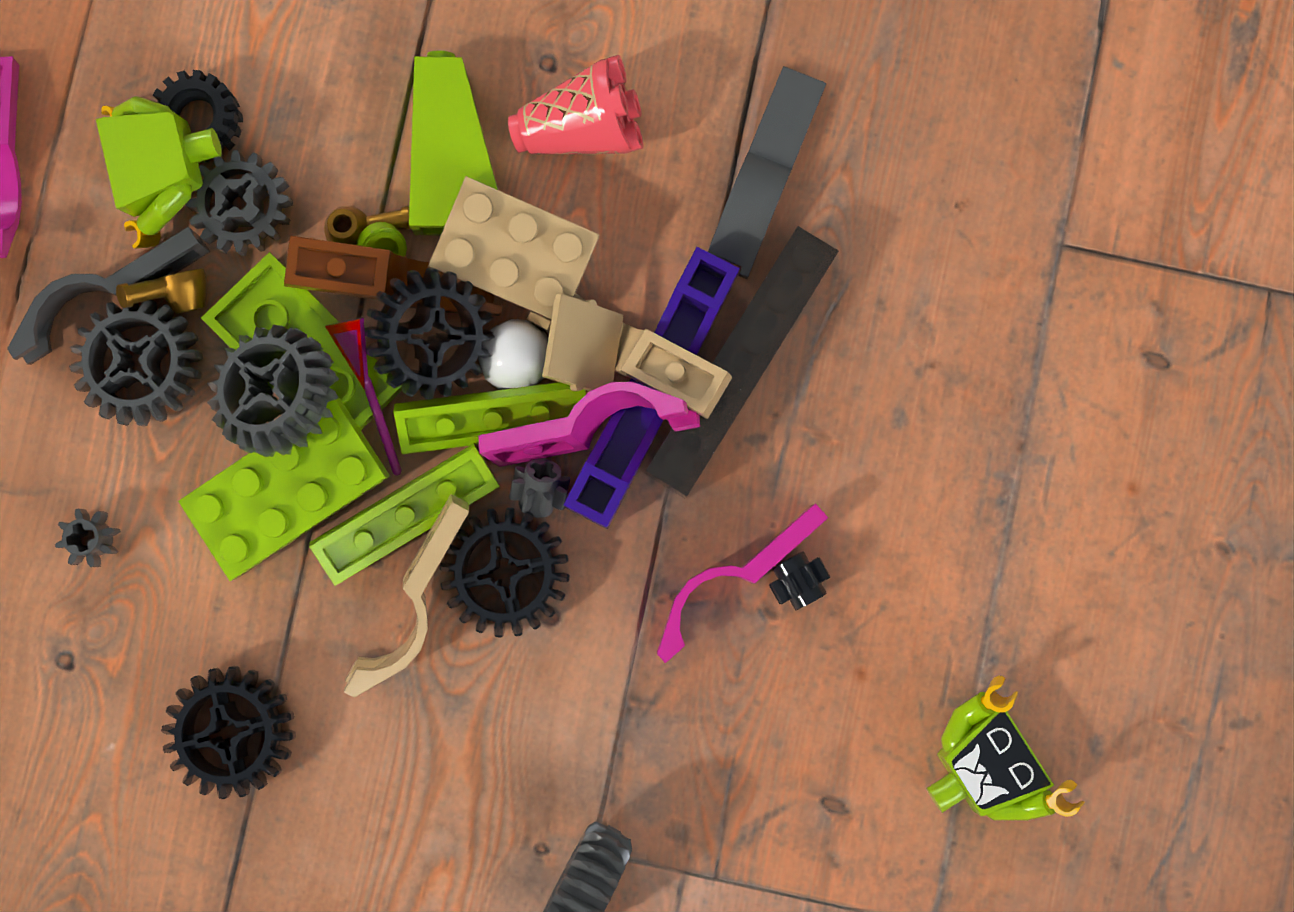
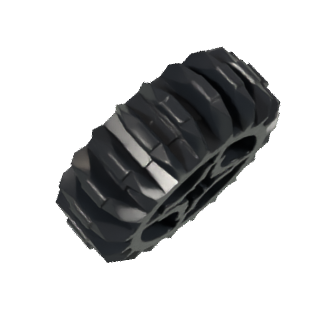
[365,268,495,399]
[440,507,570,637]
[161,666,296,799]

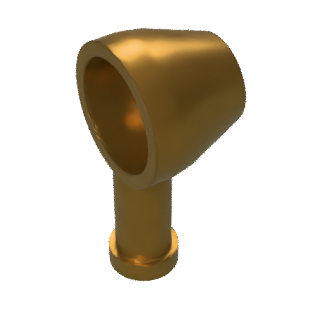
[324,206,411,245]
[116,268,207,314]

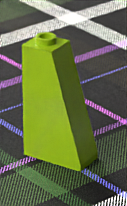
[409,51,498,236]

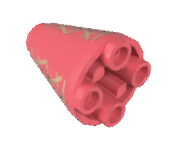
[508,55,643,154]

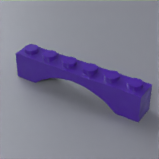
[563,247,740,529]

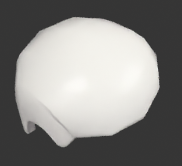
[478,319,548,390]

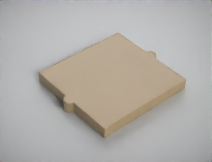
[542,293,623,391]

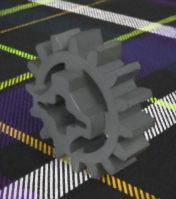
[185,150,293,256]

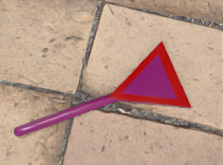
[325,318,402,476]

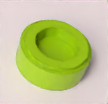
[356,222,407,257]

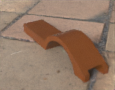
[284,235,502,316]

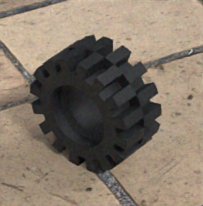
[153,70,243,163]

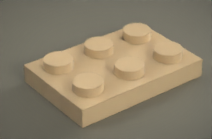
[428,176,600,319]

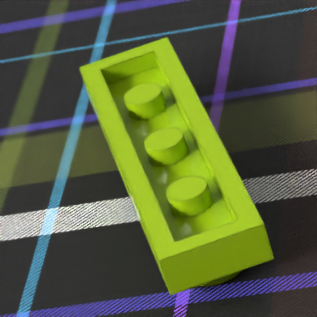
[393,382,586,454]
[309,443,500,586]

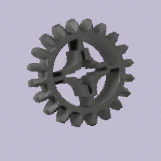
[69,300,203,426]
[207,324,339,457]
[543,821,632,912]

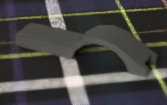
[708,66,826,279]
[7,227,210,365]

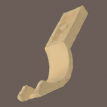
[527,293,732,419]
[344,494,469,698]

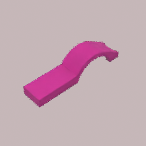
[0,56,22,258]
[478,382,701,467]
[657,503,828,663]

